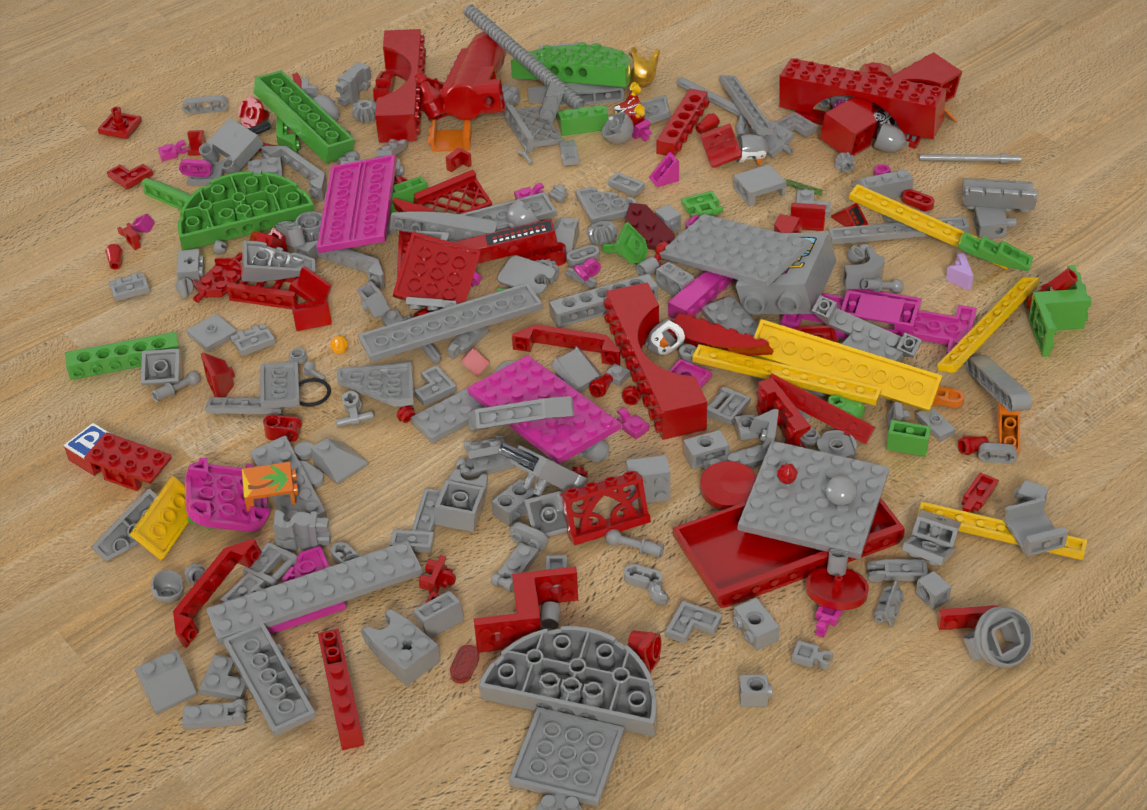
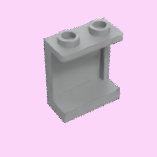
[733,164,787,207]

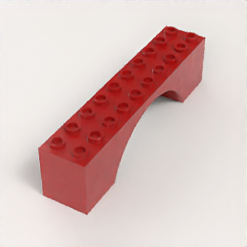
[375,29,426,143]
[820,52,962,156]
[779,58,946,139]
[604,282,707,440]

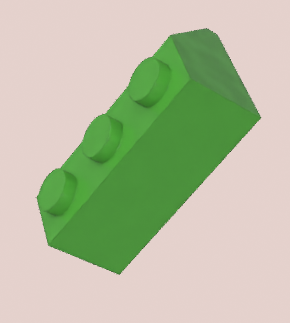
[556,105,608,136]

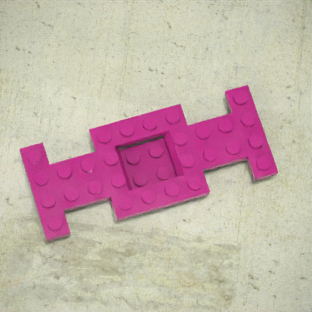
[781,288,977,355]

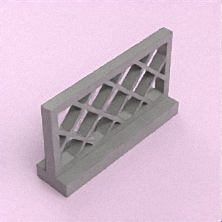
[504,104,564,152]

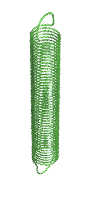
[786,179,827,197]

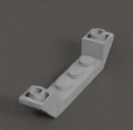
[261,146,327,202]
[294,240,385,289]
[811,295,922,357]
[468,396,574,432]

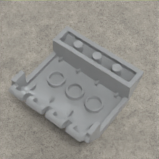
[962,178,1038,212]

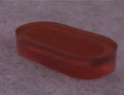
[450,645,480,684]

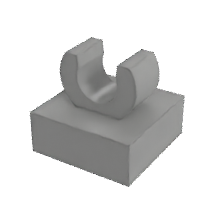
[887,402,910,428]

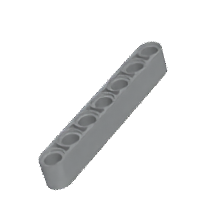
[966,355,1032,412]

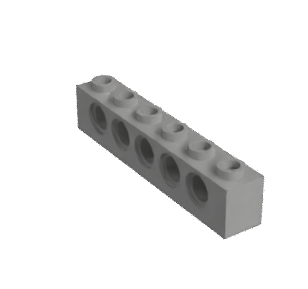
[549,274,658,328]

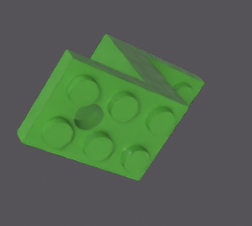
[1028,265,1091,357]

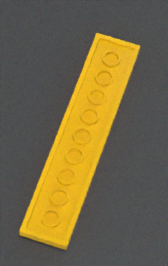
[754,319,942,412]

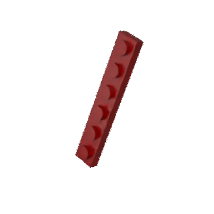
[769,373,876,444]

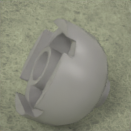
[602,112,634,145]
[506,199,539,229]

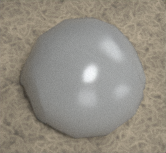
[825,475,857,506]
[151,570,184,603]

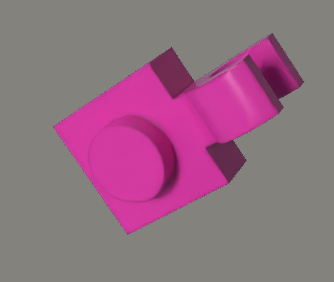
[158,140,187,161]
[514,183,544,199]
[617,407,650,440]
[815,605,843,638]

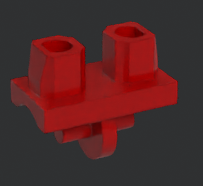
[419,555,456,594]

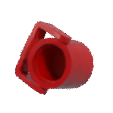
[627,630,662,673]

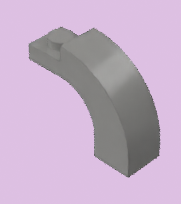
[843,248,885,289]

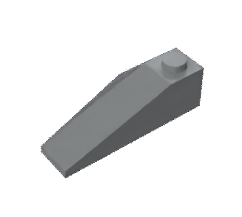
[242,240,315,282]
[91,488,157,561]

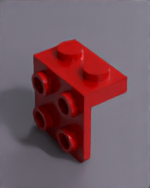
[700,123,742,168]

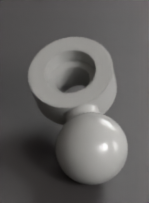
[847,244,871,264]

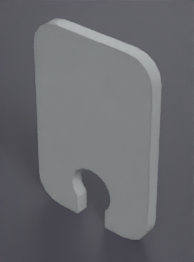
[498,256,556,296]

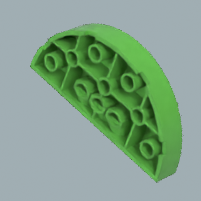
[511,42,631,87]
[178,171,314,251]

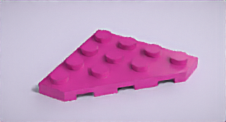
[267,546,346,635]

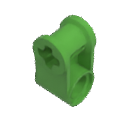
[828,395,866,419]

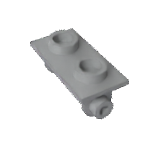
[874,581,904,627]

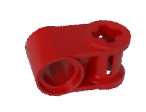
[263,415,302,442]

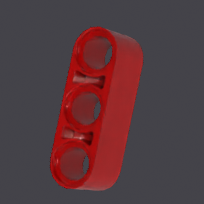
[517,242,567,266]

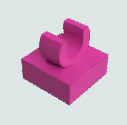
[632,119,652,141]

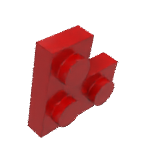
[107,164,154,190]

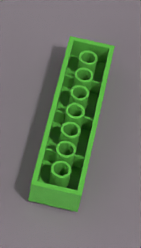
[253,70,355,163]

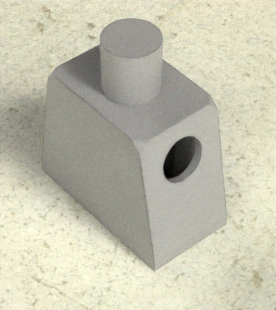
[973,206,1016,239]

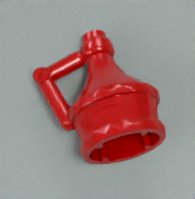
[415,72,447,122]

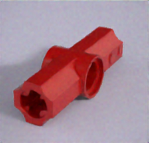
[1026,268,1078,310]

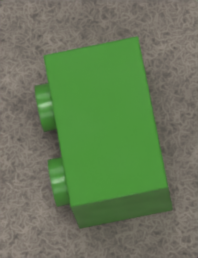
[886,420,931,457]

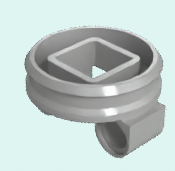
[963,607,1033,668]

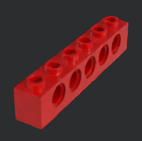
[656,88,709,156]

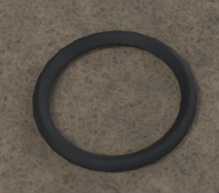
[299,378,331,407]

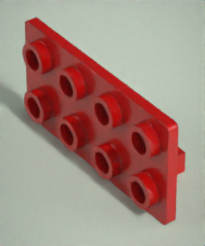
[84,432,172,492]

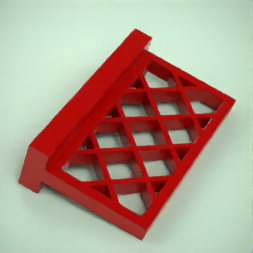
[413,170,492,214]

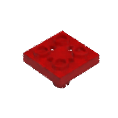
[98,106,142,139]

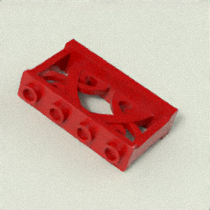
[560,471,651,545]

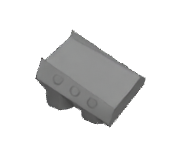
[551,347,603,393]

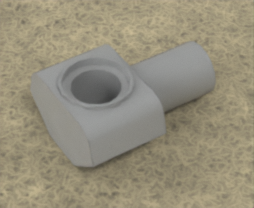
[734,414,777,440]

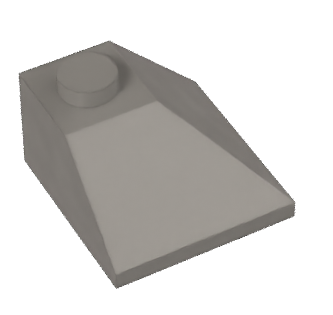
[553,217,579,256]
[311,438,369,485]
[524,490,568,537]

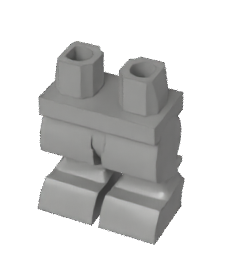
[273,510,331,552]

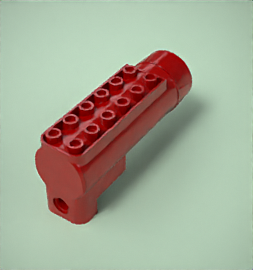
[440,32,507,120]

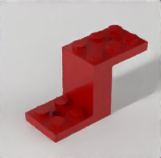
[473,566,579,653]

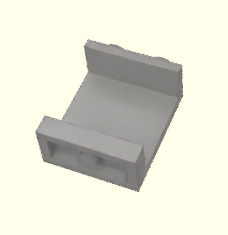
[1003,498,1068,557]

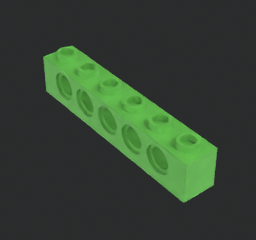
[65,332,180,380]

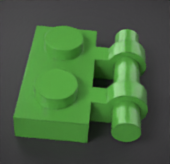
[681,191,724,218]

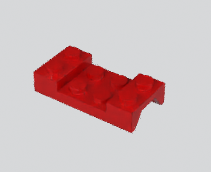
[756,378,811,448]

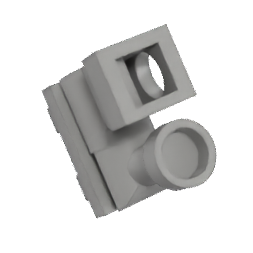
[335,62,371,106]

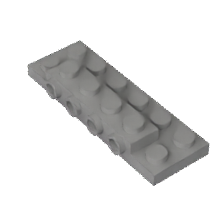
[223,623,316,737]

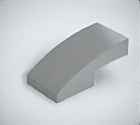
[559,140,579,166]

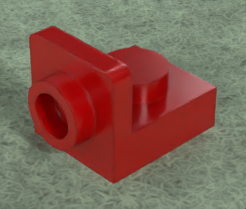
[446,147,472,172]

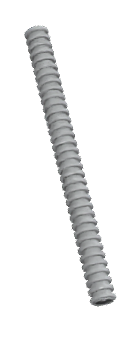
[463,4,585,109]

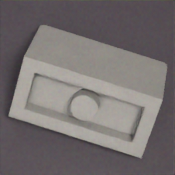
[413,591,464,639]

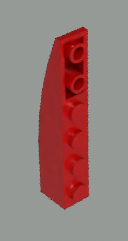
[668,313,774,356]
[317,628,364,750]

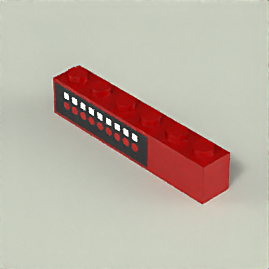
[453,219,558,264]

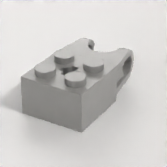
[435,468,488,532]
[361,609,440,686]

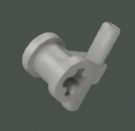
[336,391,374,427]

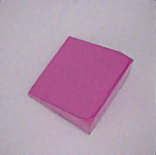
[132,214,155,233]

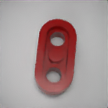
[902,189,935,211]

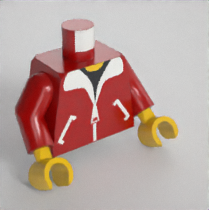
[608,82,645,127]

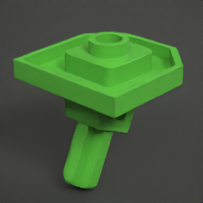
[602,222,648,265]

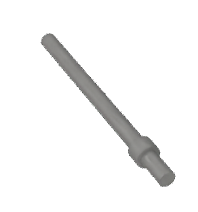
[919,153,1021,164]

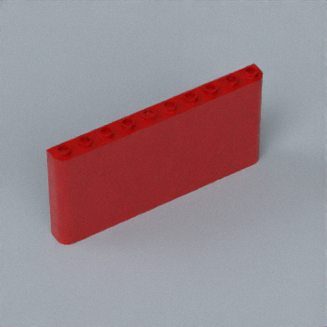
[673,498,905,608]

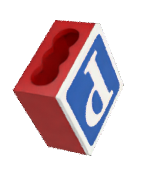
[64,423,111,476]

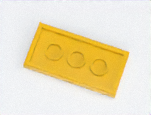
[129,476,189,560]

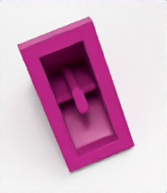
[649,152,679,187]

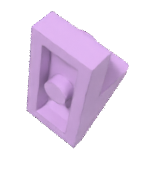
[946,253,973,290]

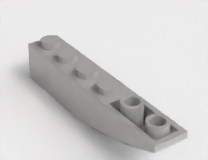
[528,83,624,105]
[390,212,498,241]

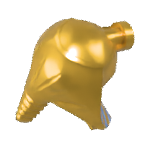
[628,47,660,87]

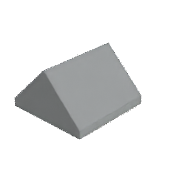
[141,349,183,385]

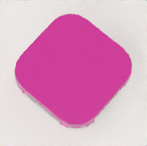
[185,458,270,532]

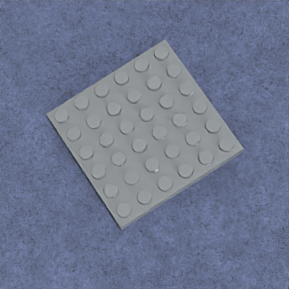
[738,441,890,560]

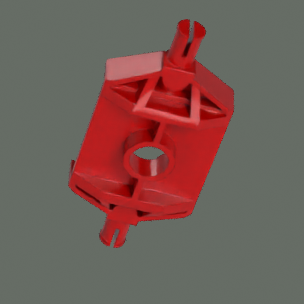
[192,252,242,303]

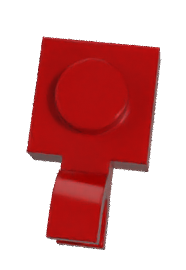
[117,223,141,250]

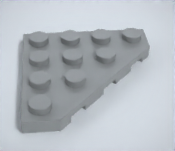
[337,361,414,407]

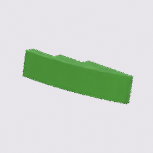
[957,231,1033,271]

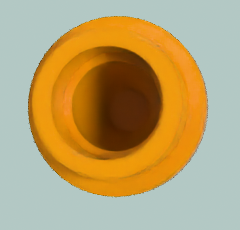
[330,335,348,354]

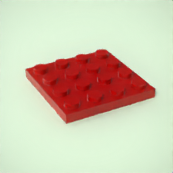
[393,231,481,310]

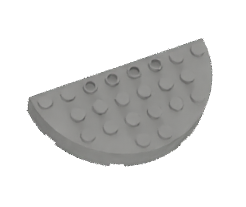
[479,626,657,737]

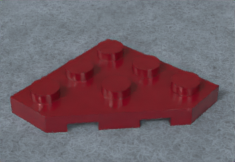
[625,203,675,250]

